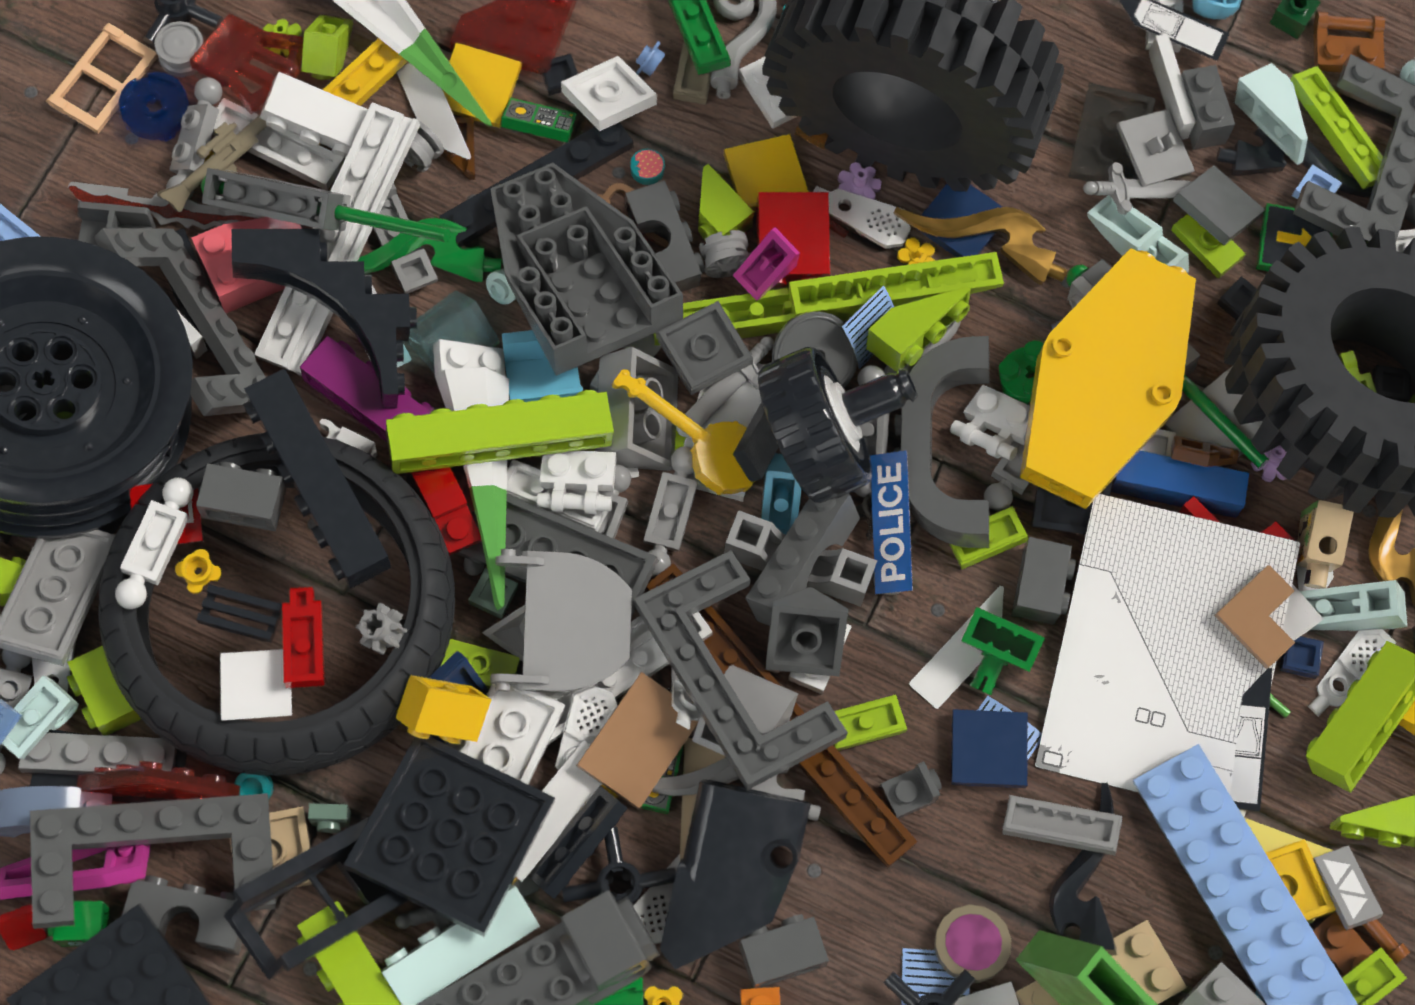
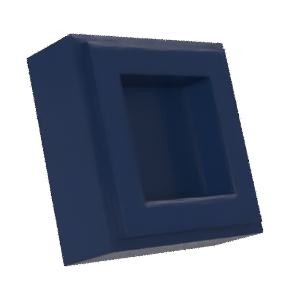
[1280,636,1324,679]

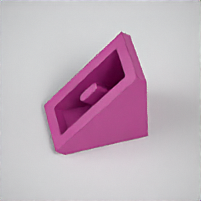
[733,227,800,301]

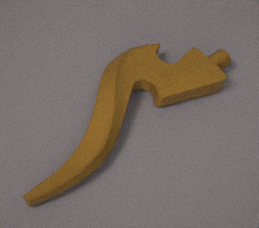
[893,207,1068,285]
[1368,509,1415,606]

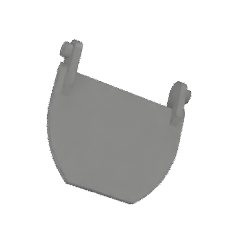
[490,549,632,692]

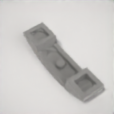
[373,183,438,294]

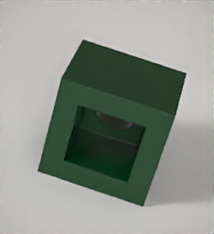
[1269,0,1321,40]

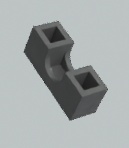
[624,180,705,292]
[122,875,251,955]

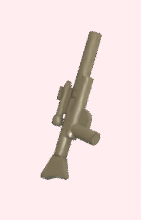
[157,115,268,212]

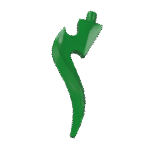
[358,218,502,282]

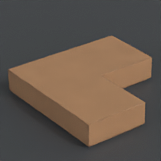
[1214,564,1295,669]

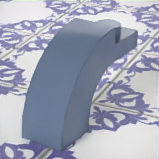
[0,786,112,837]

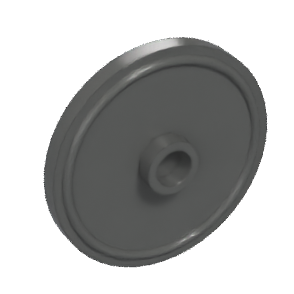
[772,311,858,389]

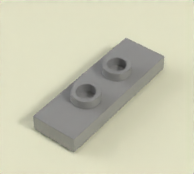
[1002,795,1122,856]

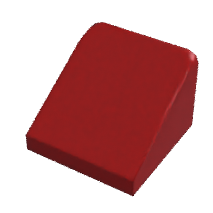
[0,904,47,951]

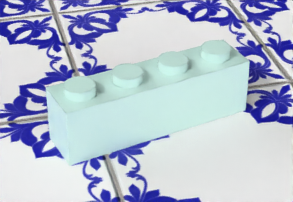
[381,886,540,1005]

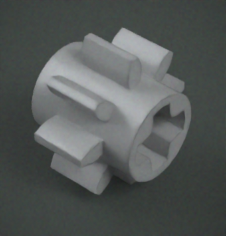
[356,603,407,654]

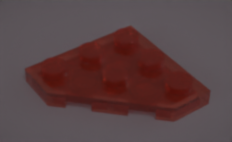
[450,0,577,74]
[77,761,240,800]

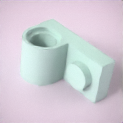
[2,675,79,759]

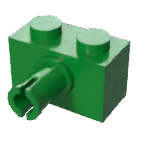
[961,607,1045,695]

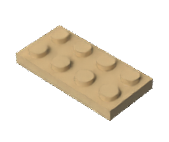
[1015,920,1187,1005]

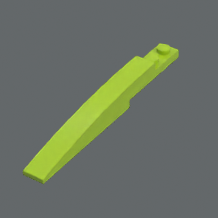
[653,252,1004,346]

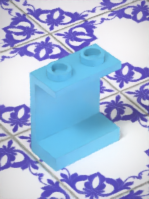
[502,330,583,402]

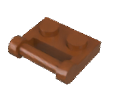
[1313,12,1385,72]
[1313,910,1410,977]

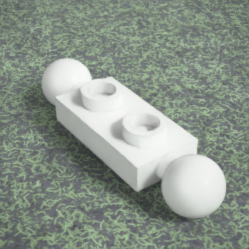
[115,478,193,609]

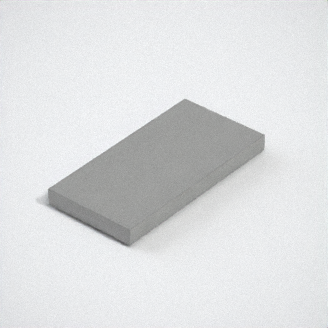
[0,530,116,666]

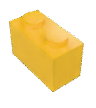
[396,675,492,744]

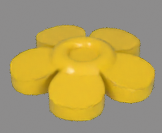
[897,238,935,265]

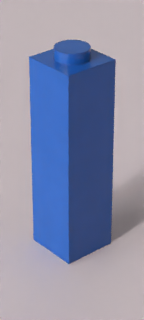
[1111,451,1249,518]

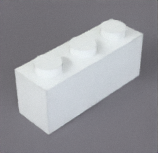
[259,72,368,159]

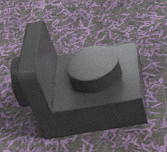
[879,761,942,819]

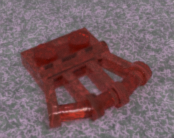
[190,13,304,114]

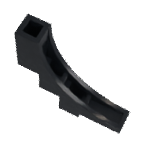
[231,229,417,408]

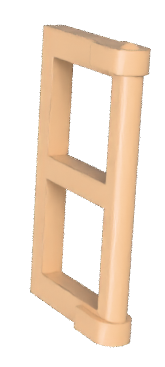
[46,23,158,134]

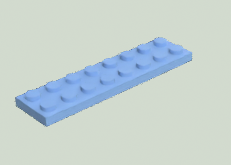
[1133,744,1358,1005]

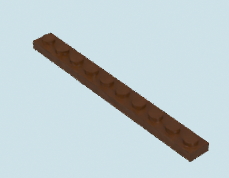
[645,563,918,868]

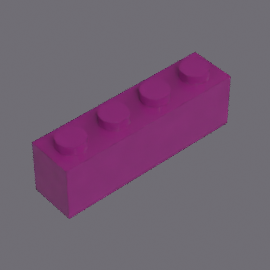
[300,336,435,443]

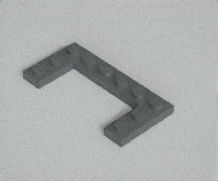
[1293,54,1415,245]
[94,228,266,416]
[633,550,848,790]
[30,794,276,929]

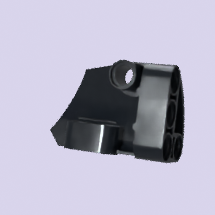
[660,779,811,970]

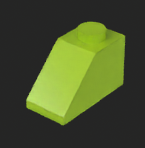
[301,15,353,80]
[698,164,754,240]

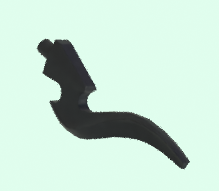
[1216,128,1374,198]
[1049,782,1117,956]

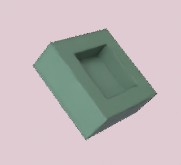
[468,568,518,619]
[308,803,351,833]

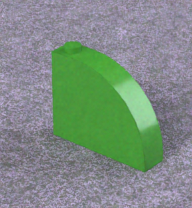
[1016,930,1158,1005]

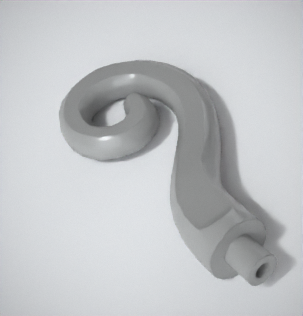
[710,0,777,99]

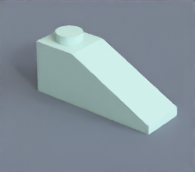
[1235,63,1308,165]
[1300,580,1407,631]

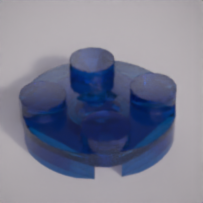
[118,72,190,141]

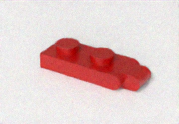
[282,586,325,688]

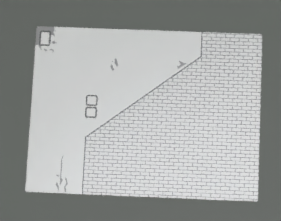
[1035,494,1300,817]

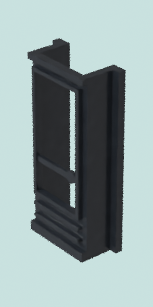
[224,816,409,981]

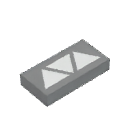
[1314,845,1383,930]

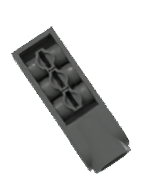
[417,890,659,1005]

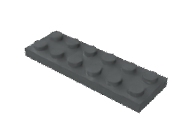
[456,476,659,617]

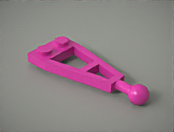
[0,844,151,900]

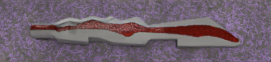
[68,182,261,230]

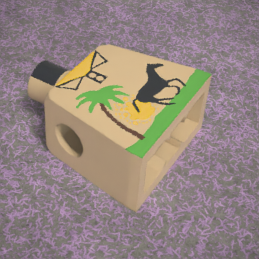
[1296,500,1354,589]

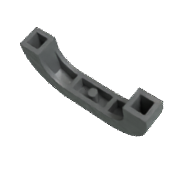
[894,336,990,548]

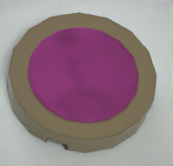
[934,905,1011,983]

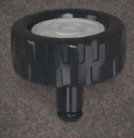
[758,347,918,503]

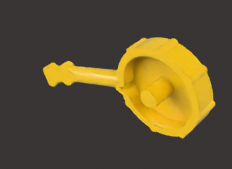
[611,369,755,495]

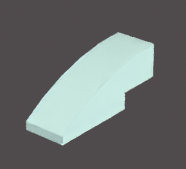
[1087,195,1189,273]

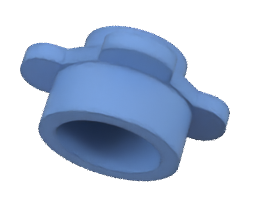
[635,41,665,76]

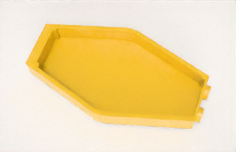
[1020,248,1196,509]

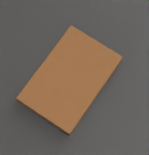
[576,672,699,810]

